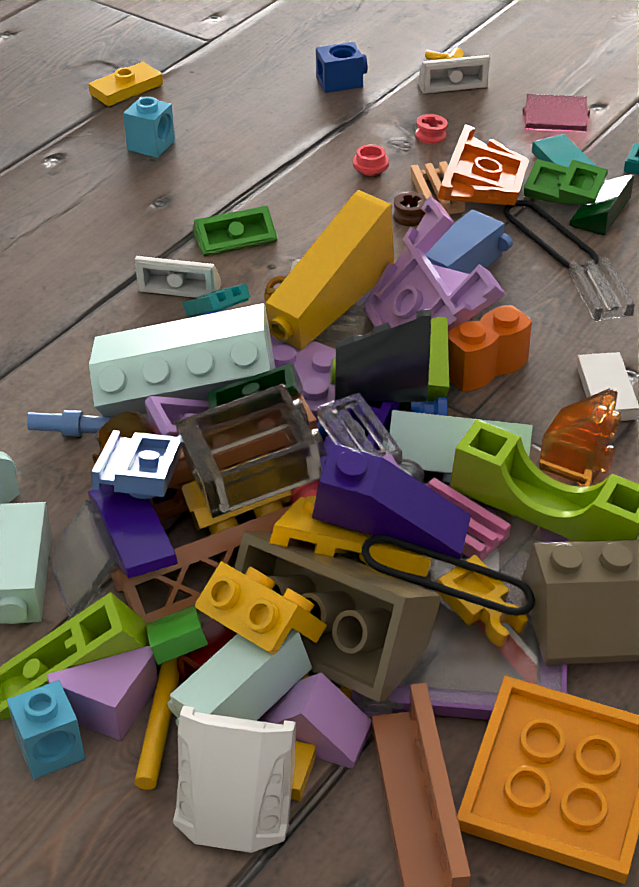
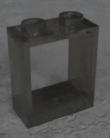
[174,384,326,518]

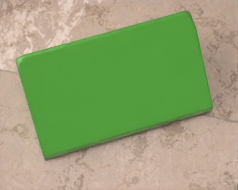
[193,205,278,256]

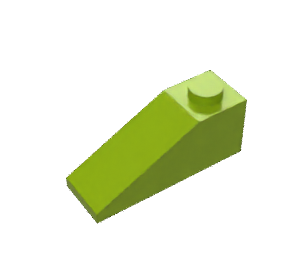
[0,592,156,721]

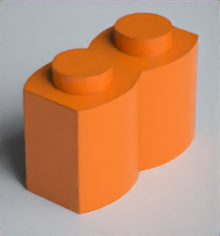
[448,305,532,392]

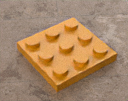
[457,675,639,884]

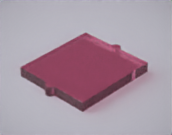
[522,94,590,132]

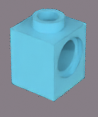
[123,97,175,158]
[7,680,85,780]

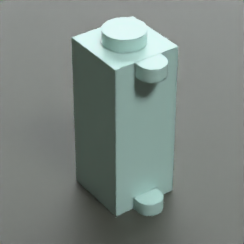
[0,502,52,624]
[167,628,312,726]

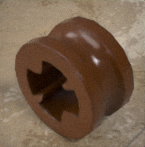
[393,192,427,226]

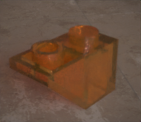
[539,388,621,486]

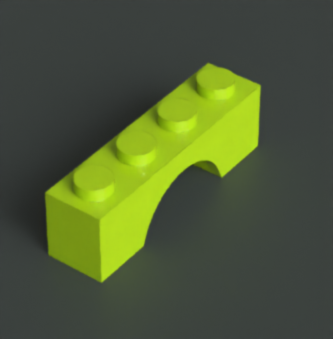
[450,419,639,542]

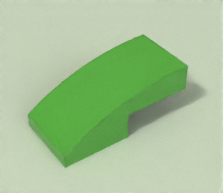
[524,159,608,204]
[147,604,208,665]

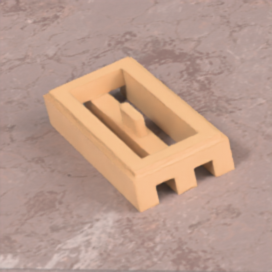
[410,161,465,214]

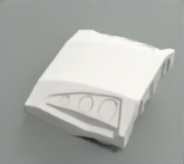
[173,706,296,853]

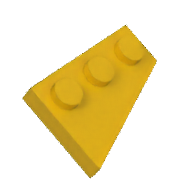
[269,496,435,577]

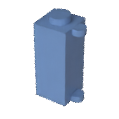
[426,209,513,274]

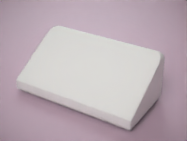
[418,55,490,94]
[135,256,221,298]

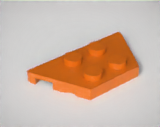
[437,124,529,205]

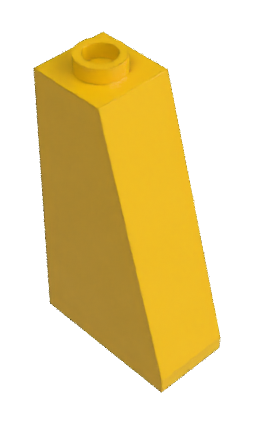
[266,190,394,350]

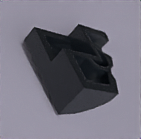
[335,309,431,402]

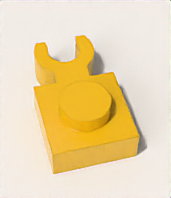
[436,555,528,647]

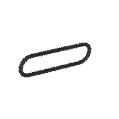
[503,200,599,271]
[362,535,535,616]

